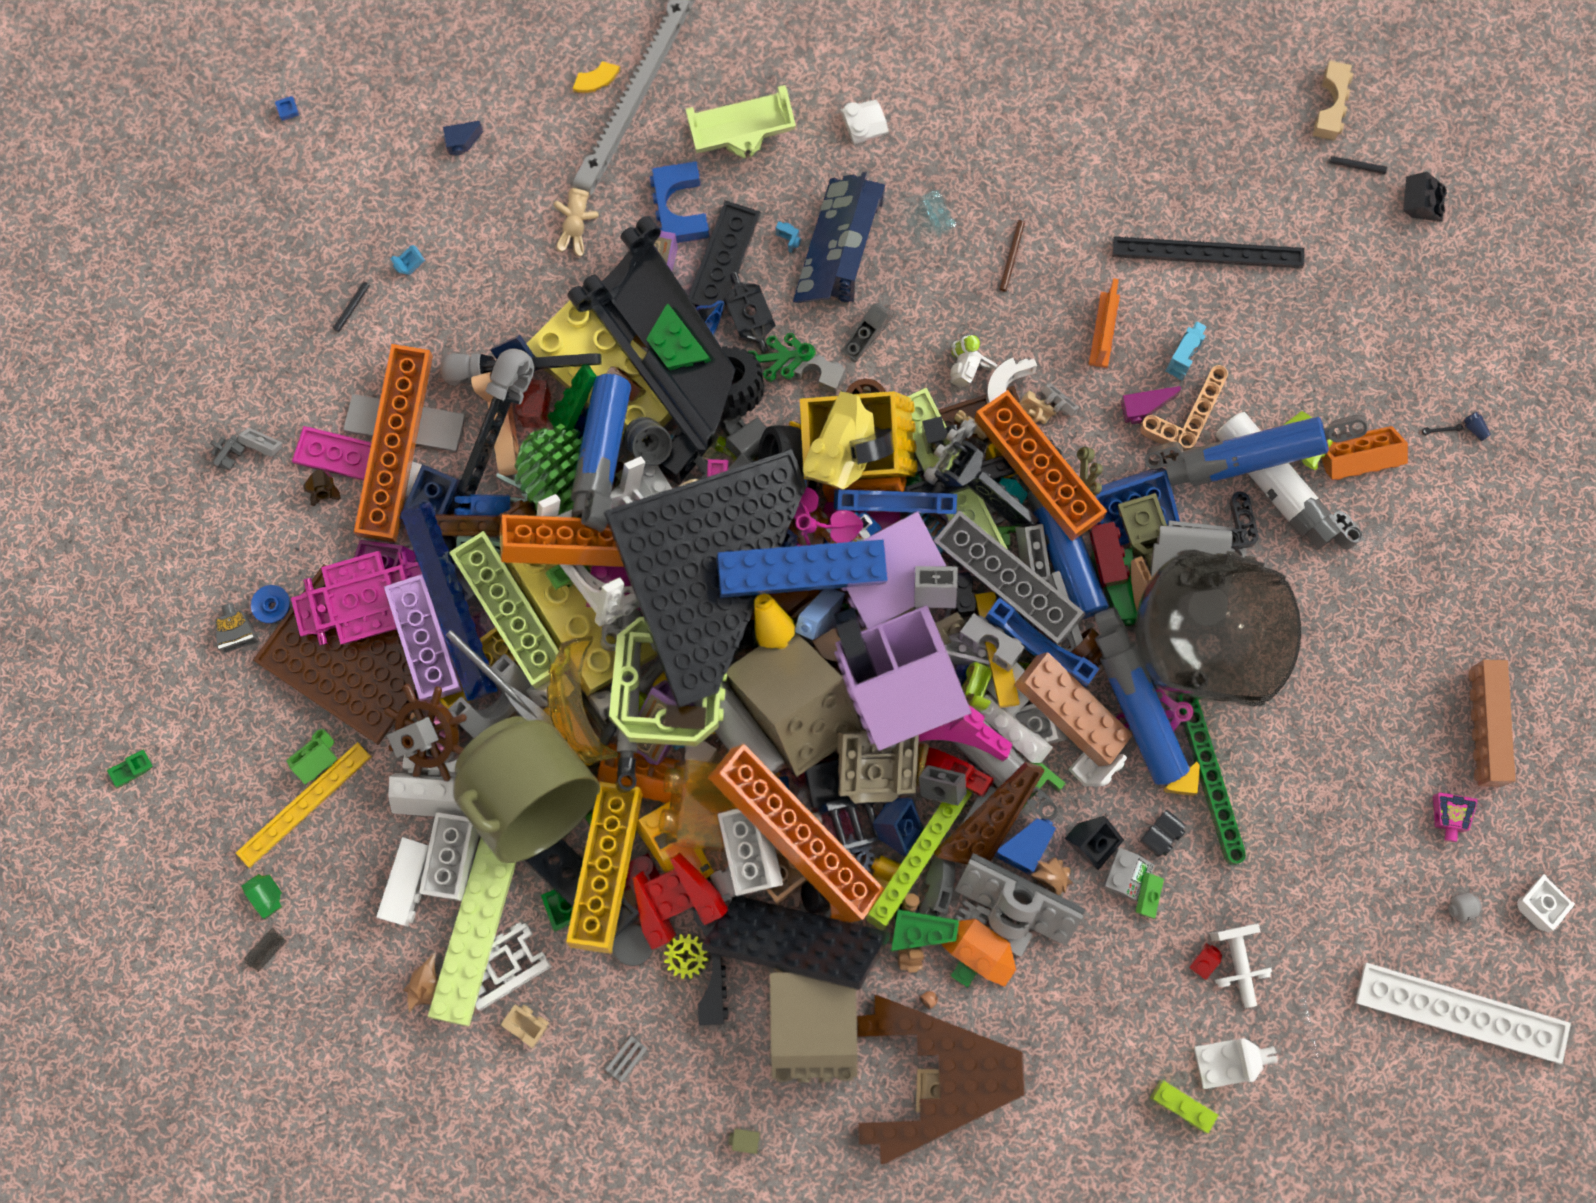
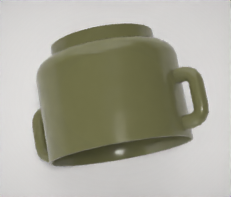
[453,716,600,863]

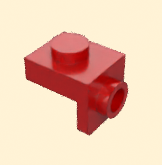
[1189,943,1223,980]

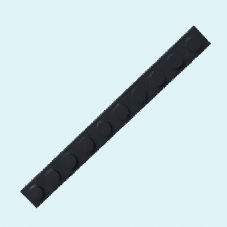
[1112,236,1305,268]

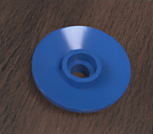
[251,585,290,624]

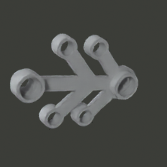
[923,419,977,485]

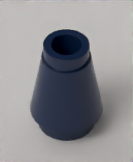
[1463,411,1491,441]

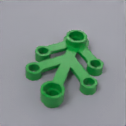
[748,333,816,382]

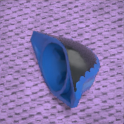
[696,301,724,335]

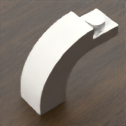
[987,358,1037,404]

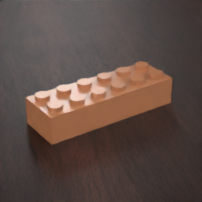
[1014,652,1133,767]
[1469,660,1516,787]

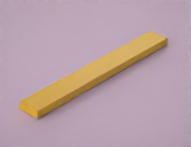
[236,742,372,868]

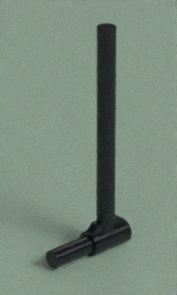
[567,676,618,746]

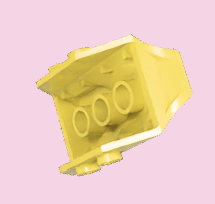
[803,391,875,489]

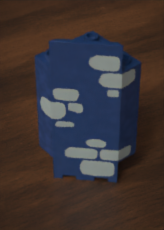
[792,172,885,303]

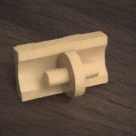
[1019,391,1056,425]

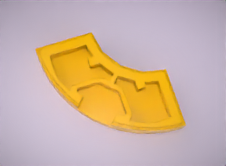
[573,61,620,93]

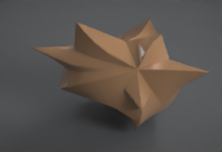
[1031,858,1073,895]
[403,953,439,1013]

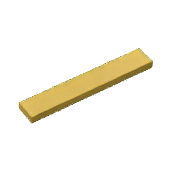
[975,592,1020,708]

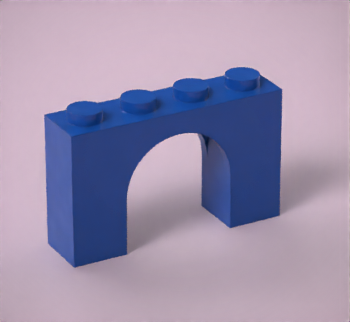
[650,161,710,243]

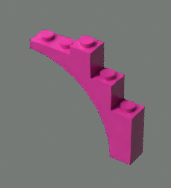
[918,705,1013,762]

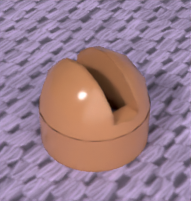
[920,991,938,1010]

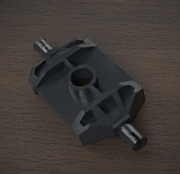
[723,272,776,354]

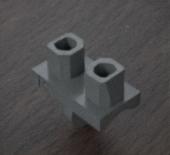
[210,434,245,471]

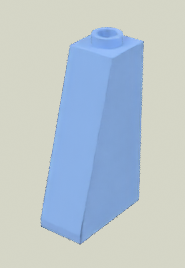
[795,588,845,640]

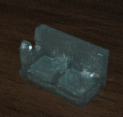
[921,190,957,235]

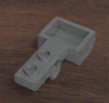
[718,415,767,460]

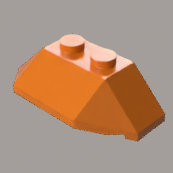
[941,918,1016,987]

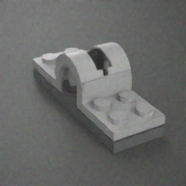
[955,853,1085,946]

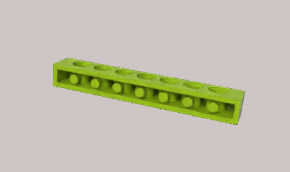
[866,789,972,930]

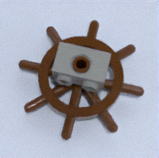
[384,684,467,782]

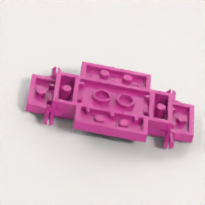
[291,551,435,646]

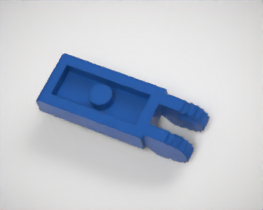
[454,494,510,515]

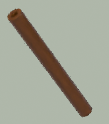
[999,220,1025,292]

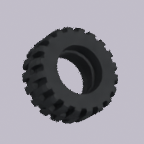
[720,346,764,420]

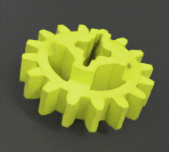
[664,934,708,979]

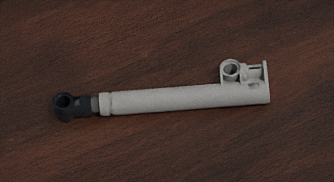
[600,609,642,793]

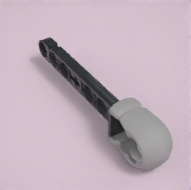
[450,349,534,513]
[440,353,602,386]

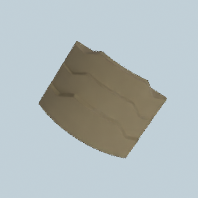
[837,729,919,803]

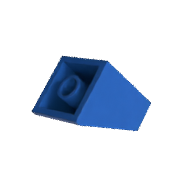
[994,818,1056,875]

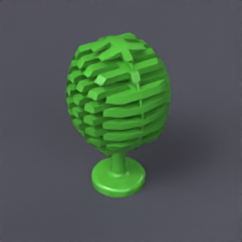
[514,424,583,515]

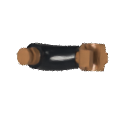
[894,894,924,973]

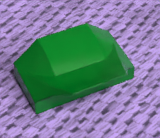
[241,874,282,919]

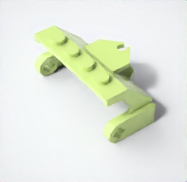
[686,85,796,158]

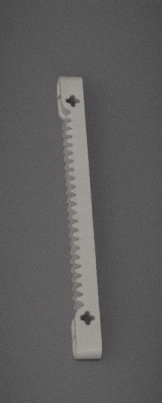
[573,0,695,196]

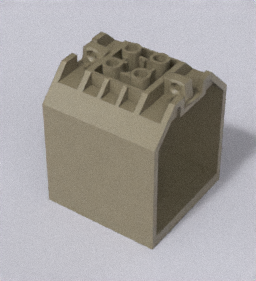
[770,973,857,1082]

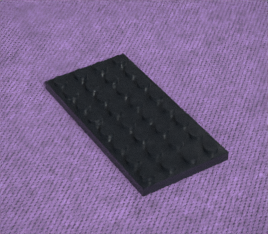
[702,896,889,990]

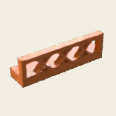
[822,476,907,502]

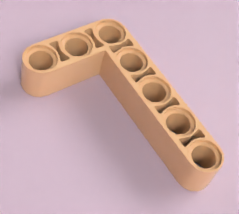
[1140,365,1228,451]
[471,372,519,477]

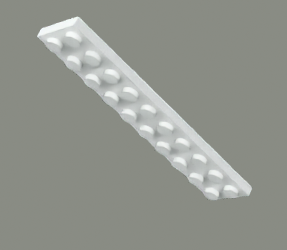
[1355,963,1571,1064]

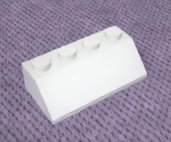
[388,773,466,817]
[718,809,783,896]
[419,813,479,901]
[377,837,429,927]

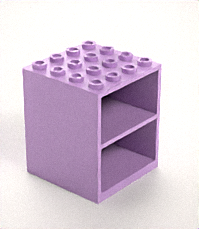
[842,512,946,629]
[834,605,971,751]

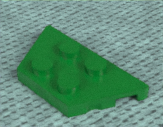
[646,304,711,370]

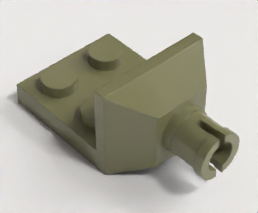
[1117,493,1167,570]

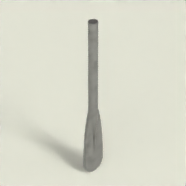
[445,630,553,725]

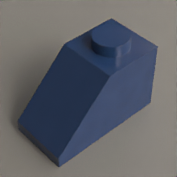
[443,120,483,156]

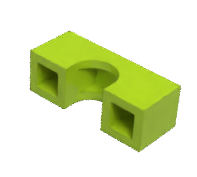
[1149,1080,1219,1134]

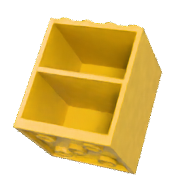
[800,391,918,482]

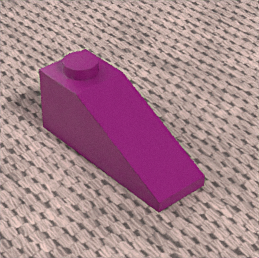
[1120,386,1181,424]

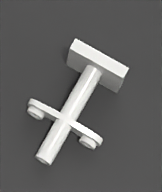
[1210,924,1272,1008]

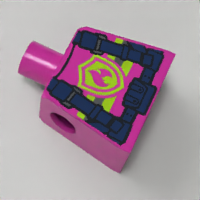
[1433,792,1478,842]

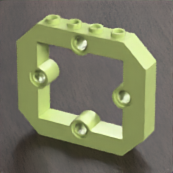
[609,617,727,746]

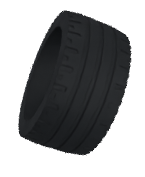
[758,425,804,476]

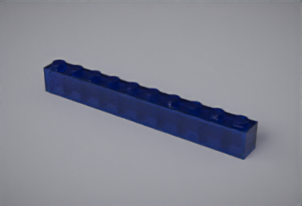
[401,503,497,701]

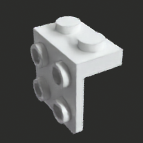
[1068,752,1127,786]

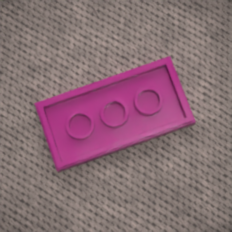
[292,426,372,481]

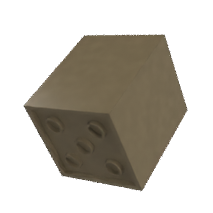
[727,633,862,777]

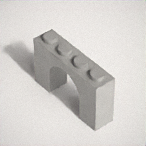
[448,654,532,738]

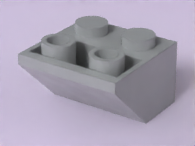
[914,566,957,608]

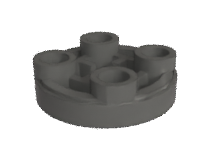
[612,924,653,966]

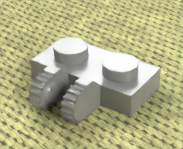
[1041,383,1080,416]

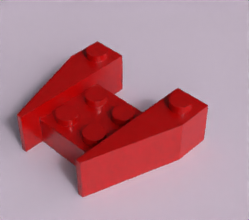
[633,852,728,950]

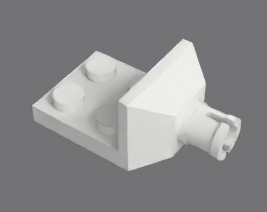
[1194,1038,1277,1089]

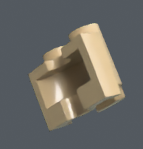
[501,1004,549,1048]

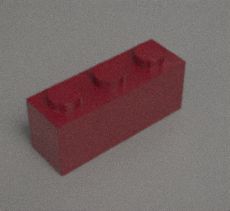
[1088,522,1130,588]

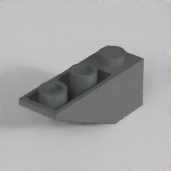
[841,303,894,362]

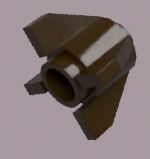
[303,470,341,506]

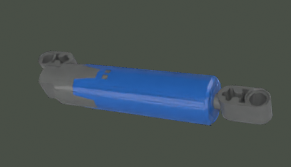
[1145,414,1368,487]

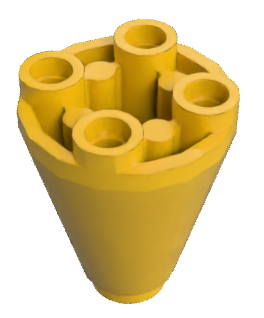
[754,594,796,649]

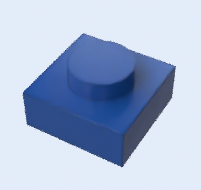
[275,96,300,121]

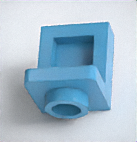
[775,221,801,253]
[390,245,425,275]

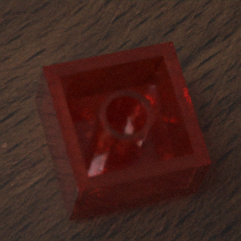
[515,379,552,429]

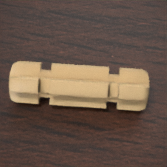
[954,410,987,440]

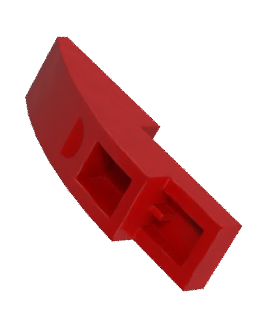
[917,746,994,798]

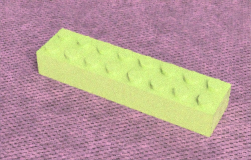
[449,531,570,689]

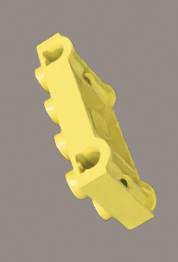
[526,301,672,441]
[505,562,657,696]

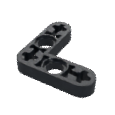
[1230,491,1259,550]

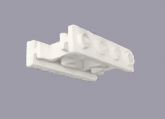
[475,922,552,1011]

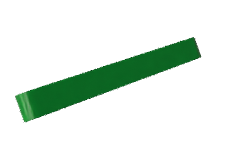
[1176,689,1246,865]

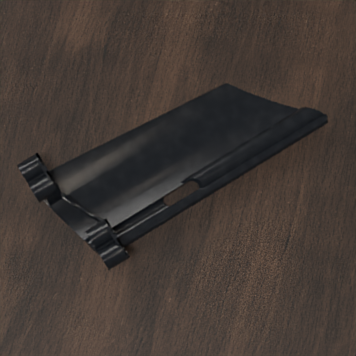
[567,216,736,452]

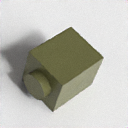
[729,1128,760,1154]

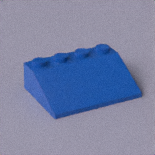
[1096,467,1180,546]

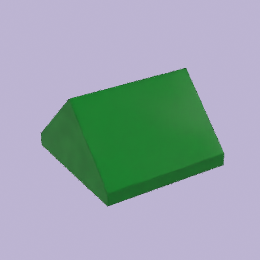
[541,885,578,932]

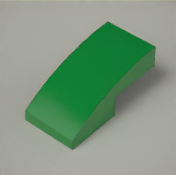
[107,749,153,789]

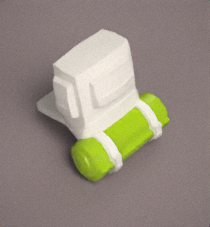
[950,335,997,388]

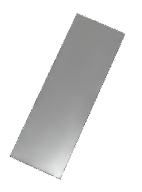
[343,394,466,452]

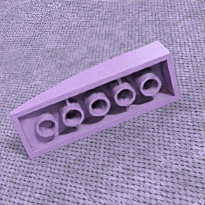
[384,574,462,699]

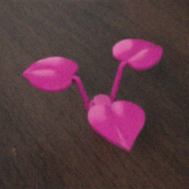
[794,487,863,546]

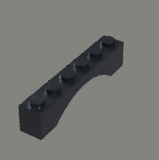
[693,906,728,1026]

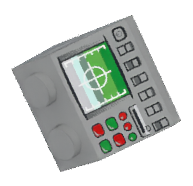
[1102,848,1155,902]

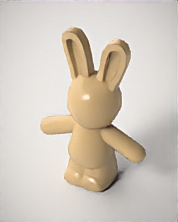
[553,188,599,257]

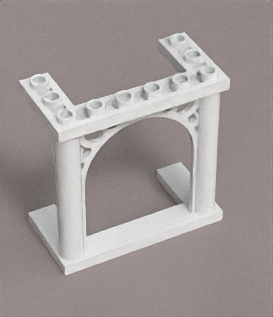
[536,456,645,627]

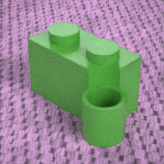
[286,729,337,784]

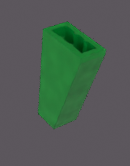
[1090,549,1139,626]

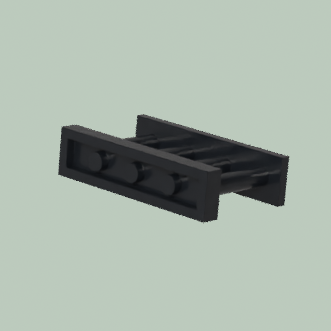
[818,797,887,853]

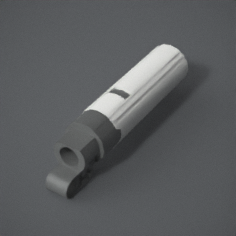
[1216,412,1363,550]

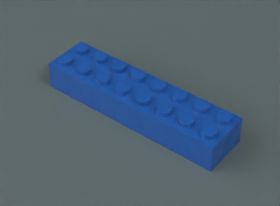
[717,539,888,598]

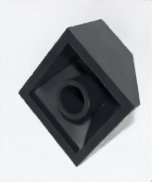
[1065,816,1124,870]

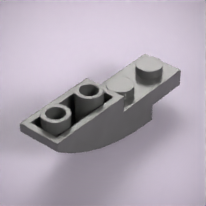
[919,845,956,917]

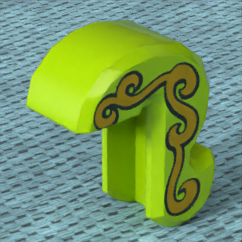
[962,662,992,712]

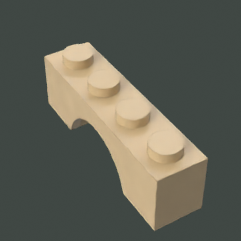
[1313,61,1353,140]

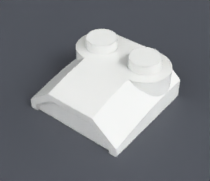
[841,100,889,145]
[1517,874,1575,933]

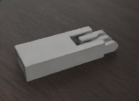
[954,900,1033,958]

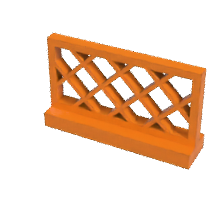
[1088,278,1120,368]

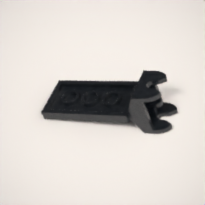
[934,440,1039,526]

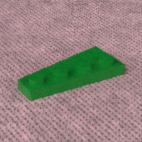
[547,365,597,432]

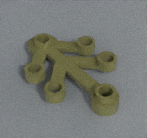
[1077,447,1103,497]

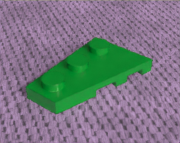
[891,910,959,951]

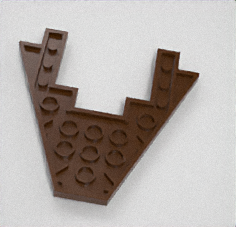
[857,995,1025,1164]

